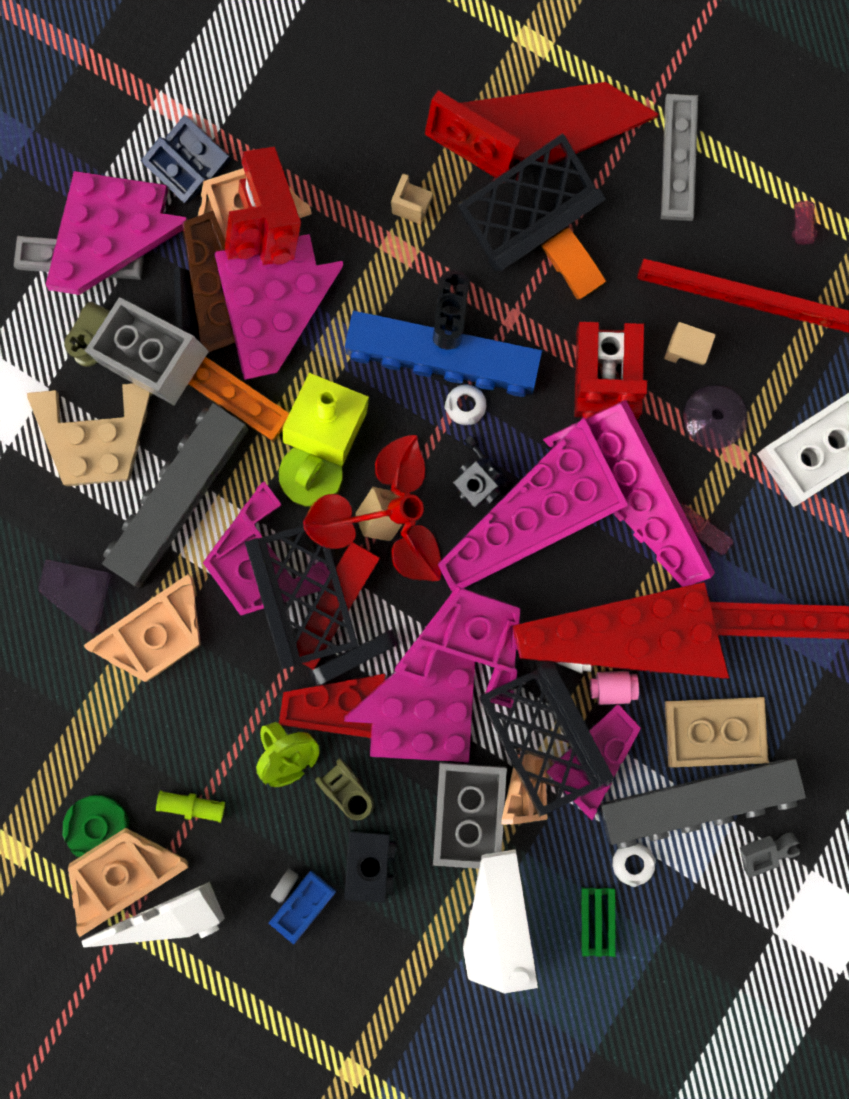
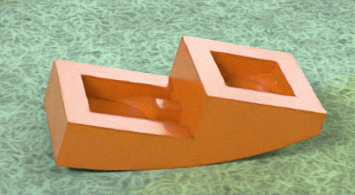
[541,227,606,299]

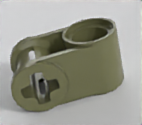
[64,301,110,367]
[315,758,374,820]

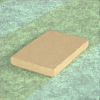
[665,697,769,767]

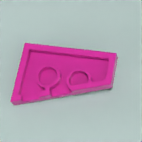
[546,704,641,820]

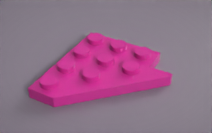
[46,171,187,295]
[215,234,343,380]
[344,650,475,762]

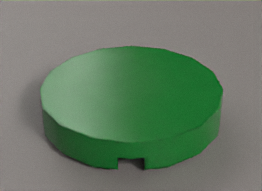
[62,795,129,857]

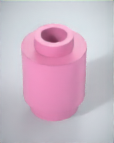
[590,671,639,705]

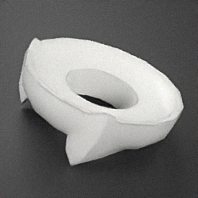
[445,384,487,425]
[612,843,656,887]

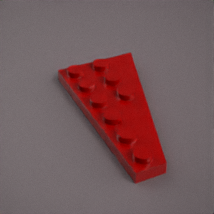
[512,582,729,679]

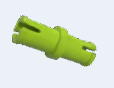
[156,790,225,823]

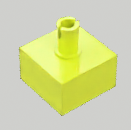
[283,373,369,466]

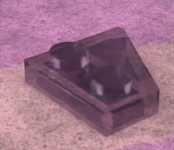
[38,559,111,634]

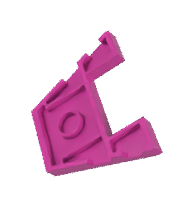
[203,481,330,616]
[395,587,520,708]

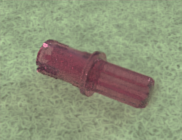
[681,502,734,555]

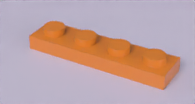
[188,357,289,443]

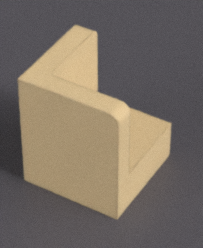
[391,173,433,225]
[664,322,716,365]
[356,487,402,541]

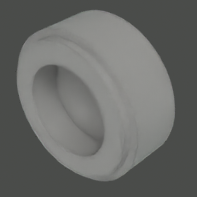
[270,868,299,903]

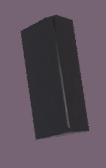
[174,267,199,337]

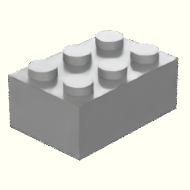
[85,297,209,405]
[433,762,507,869]

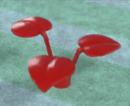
[303,435,441,582]

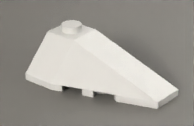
[81,882,225,947]

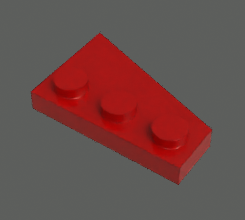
[279,674,386,738]

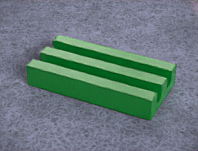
[581,887,615,957]

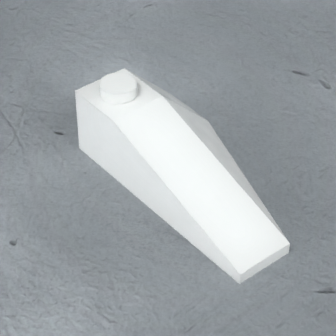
[463,849,538,993]

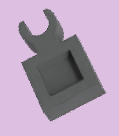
[740,833,800,878]

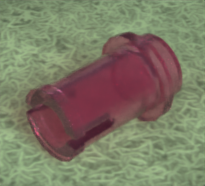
[792,201,818,245]

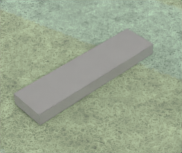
[661,94,698,221]
[14,236,144,280]

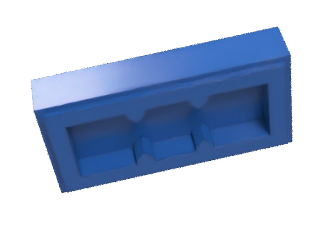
[269,870,337,944]

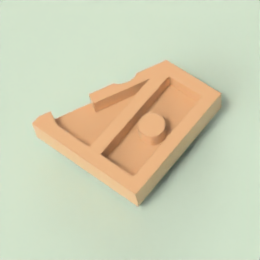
[502,754,548,825]

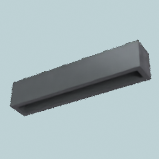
[102,403,249,588]
[599,758,806,849]

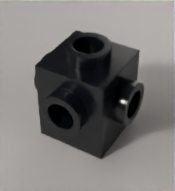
[453,457,507,507]

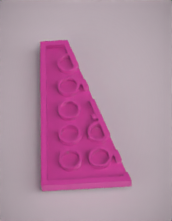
[543,400,715,587]
[438,417,628,592]

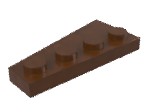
[182,211,235,353]

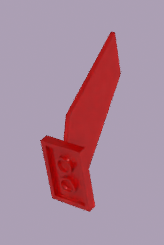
[425,82,659,183]

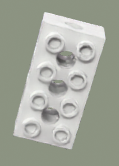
[757,393,849,507]

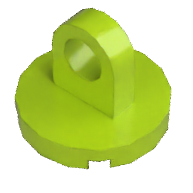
[279,447,343,507]
[256,722,320,787]

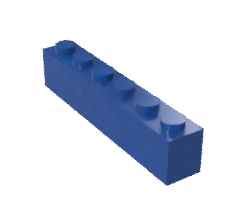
[344,311,542,397]

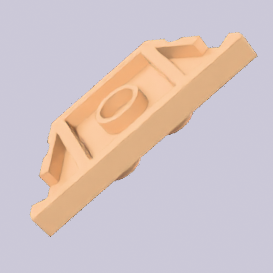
[198,168,312,240]
[84,574,201,682]
[68,828,188,937]

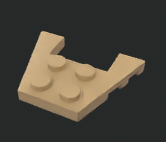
[27,383,152,486]

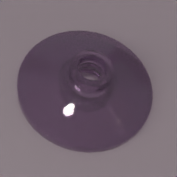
[683,385,748,449]

